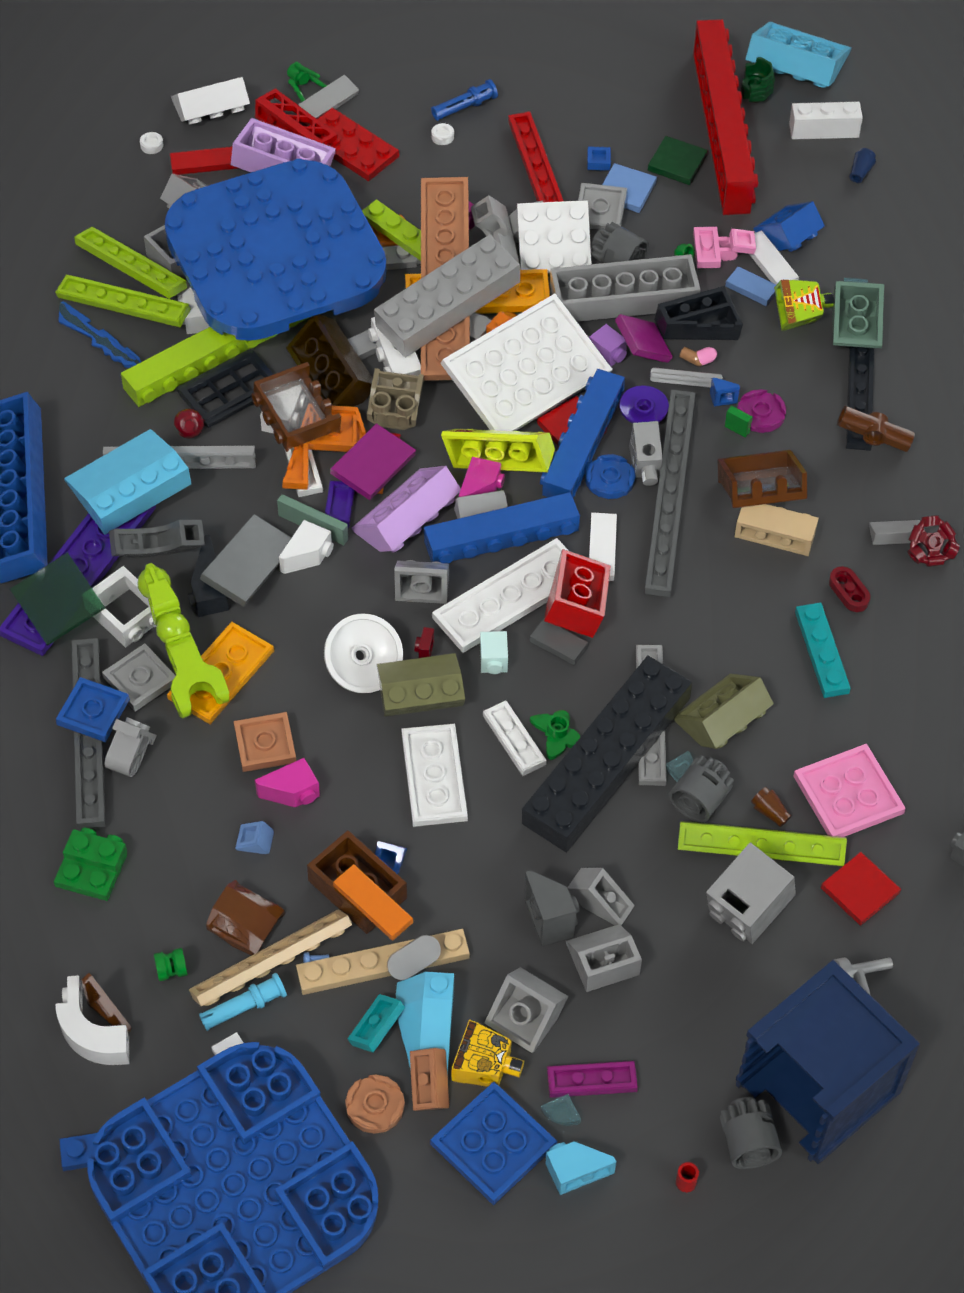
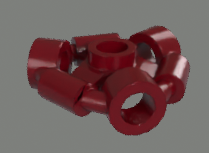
[908,515,960,567]

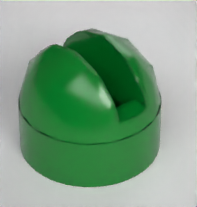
[674,244,695,258]

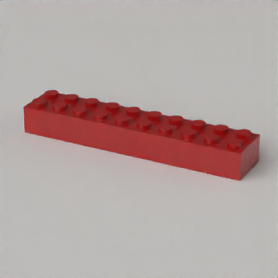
[693,19,758,215]

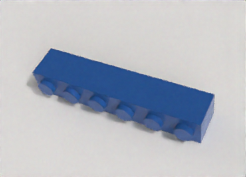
[540,368,625,498]
[424,492,580,563]

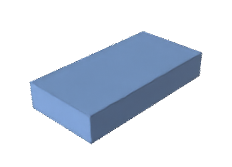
[725,266,776,306]

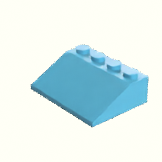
[745,21,852,88]
[64,429,191,534]

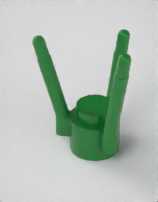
[287,61,327,102]

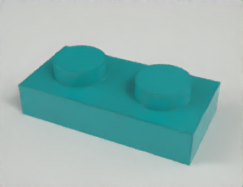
[348,994,405,1053]

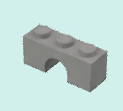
[471,195,519,263]

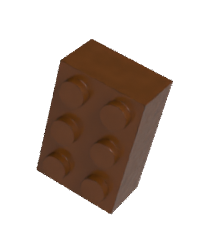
[307,830,407,934]

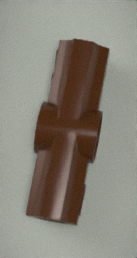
[837,406,915,452]

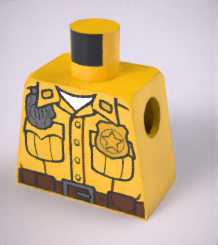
[452,1020,524,1086]

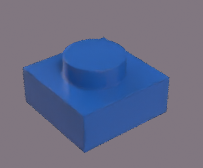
[587,147,611,170]

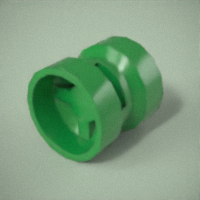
[154,948,188,982]

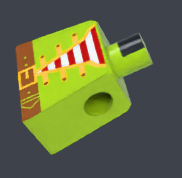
[774,279,834,331]

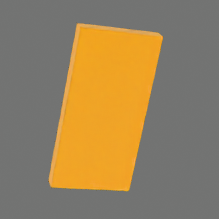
[167,622,274,724]

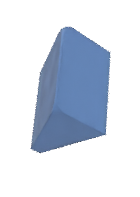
[235,821,274,854]

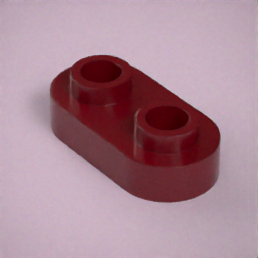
[829,566,870,612]

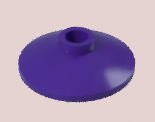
[619,386,669,423]

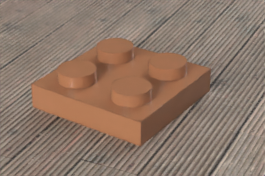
[234,712,296,772]

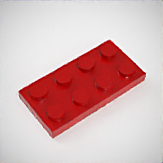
[309,108,399,181]

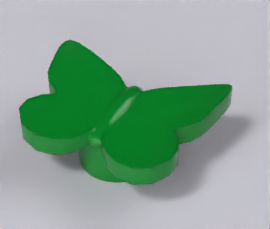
[530,710,580,760]

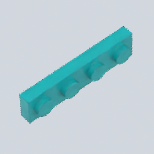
[795,603,851,698]

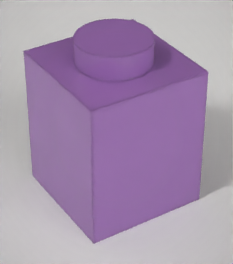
[589,324,627,367]

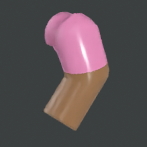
[680,347,717,367]

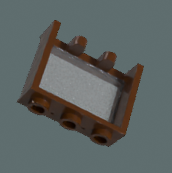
[251,362,341,452]
[718,450,807,508]

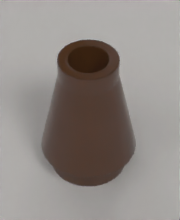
[751,787,791,827]

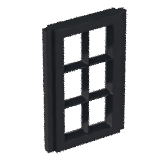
[176,349,274,428]

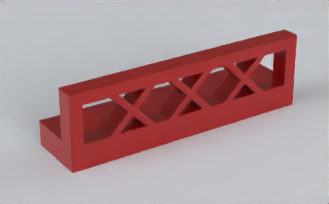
[255,88,337,145]

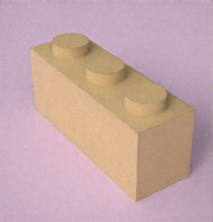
[734,504,819,556]

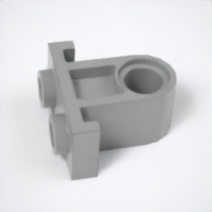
[105,717,157,777]

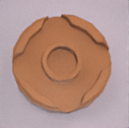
[345,1075,405,1134]

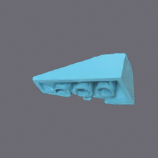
[396,972,454,1077]

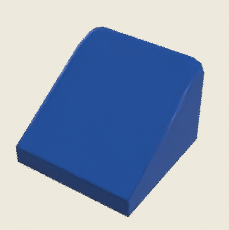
[710,378,740,406]
[375,841,407,874]

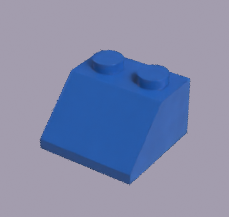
[753,201,825,252]

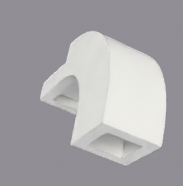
[56,976,129,1065]

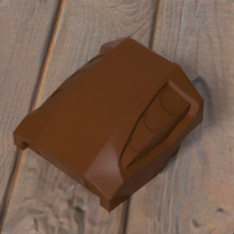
[206,880,285,956]

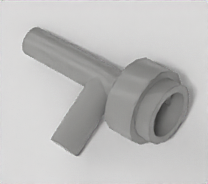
[833,957,893,996]

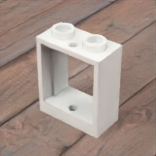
[83,566,156,648]

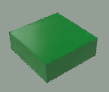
[725,406,752,438]

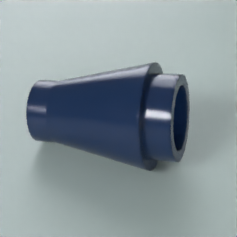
[849,148,876,183]

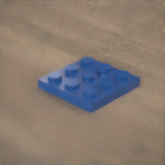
[430,1082,557,1205]

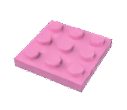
[793,743,906,837]

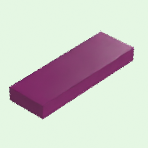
[547,1061,638,1098]

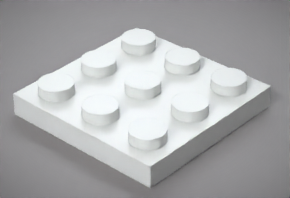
[517,200,591,274]

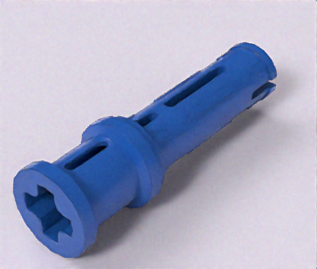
[431,79,498,121]

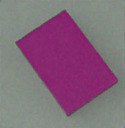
[330,423,416,500]

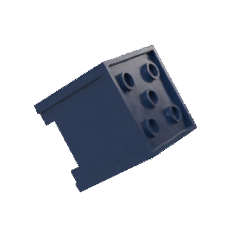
[736,960,920,1164]

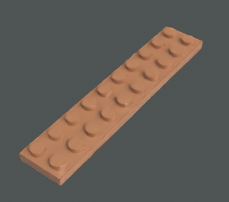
[421,177,470,381]

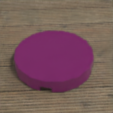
[737,389,786,433]

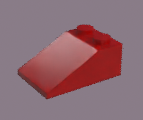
[544,549,611,638]

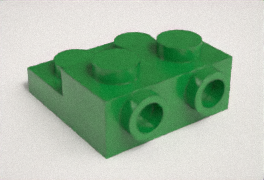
[54,827,128,901]

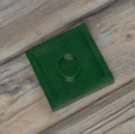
[647,136,708,185]

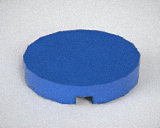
[585,454,635,499]

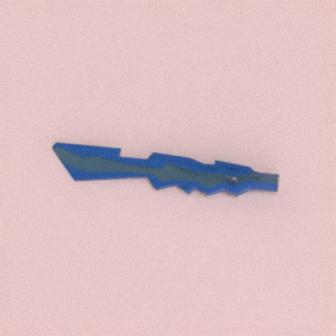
[59,301,142,368]

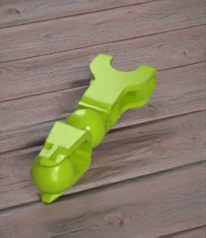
[137,563,229,718]

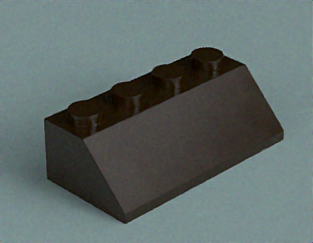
[286,314,373,407]

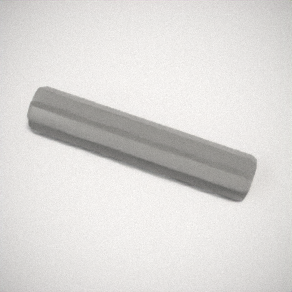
[650,367,722,388]

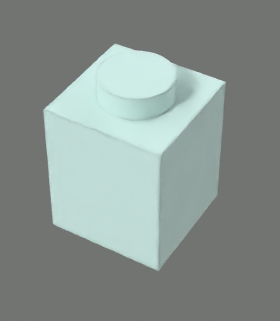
[480,631,508,674]

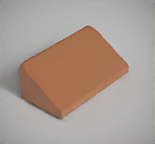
[410,1048,449,1111]

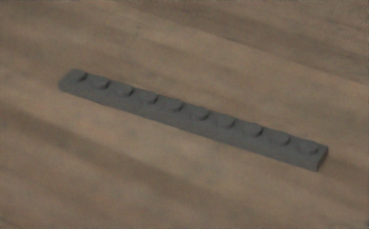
[644,390,695,597]

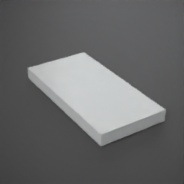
[402,723,468,827]

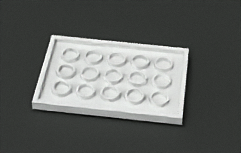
[440,294,613,431]

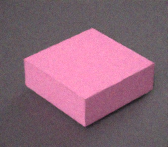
[729,229,756,254]

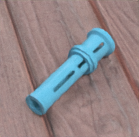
[199,973,287,1031]

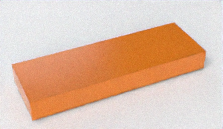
[333,864,413,941]

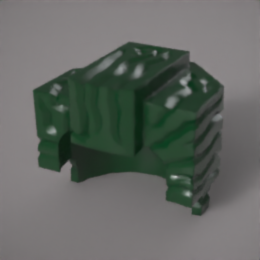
[741,57,775,102]

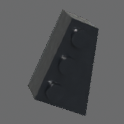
[654,286,743,340]

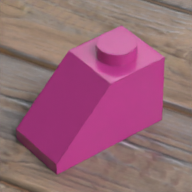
[459,457,505,497]
[255,758,320,808]

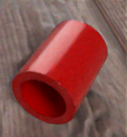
[676,1162,699,1193]

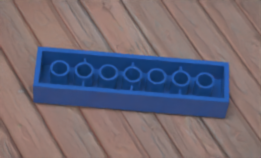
[0,392,48,583]

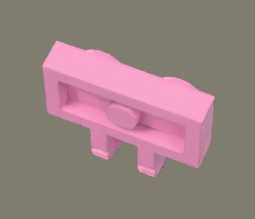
[693,227,738,268]

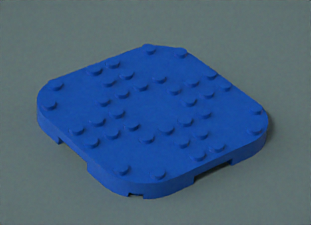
[165,159,386,341]
[87,1042,378,1293]

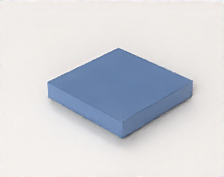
[602,163,657,213]

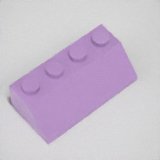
[231,118,336,172]
[351,466,461,552]

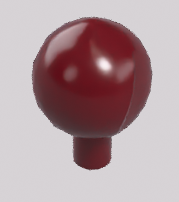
[174,409,204,439]

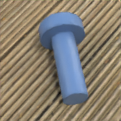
[303,952,329,963]

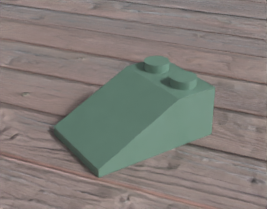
[832,281,884,349]

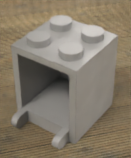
[706,842,796,944]

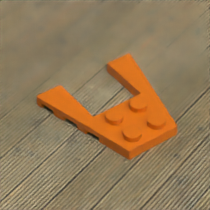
[282,404,384,494]

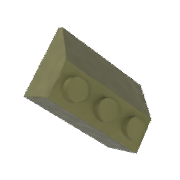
[377,653,465,717]
[674,674,774,749]

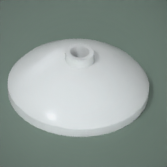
[324,614,403,693]

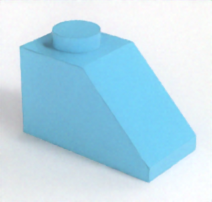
[545,1141,616,1195]

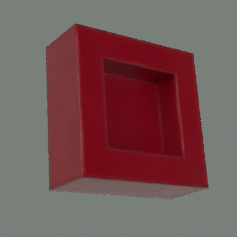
[414,627,434,658]

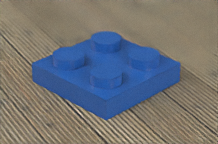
[56,677,130,742]

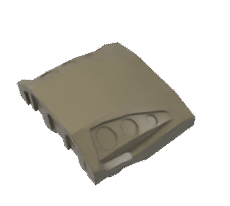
[367,368,424,430]

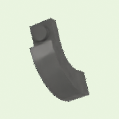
[109,520,205,558]

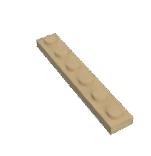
[189,909,352,1006]
[296,929,470,995]

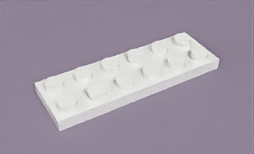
[432,538,569,653]

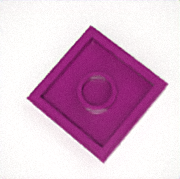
[615,314,673,363]

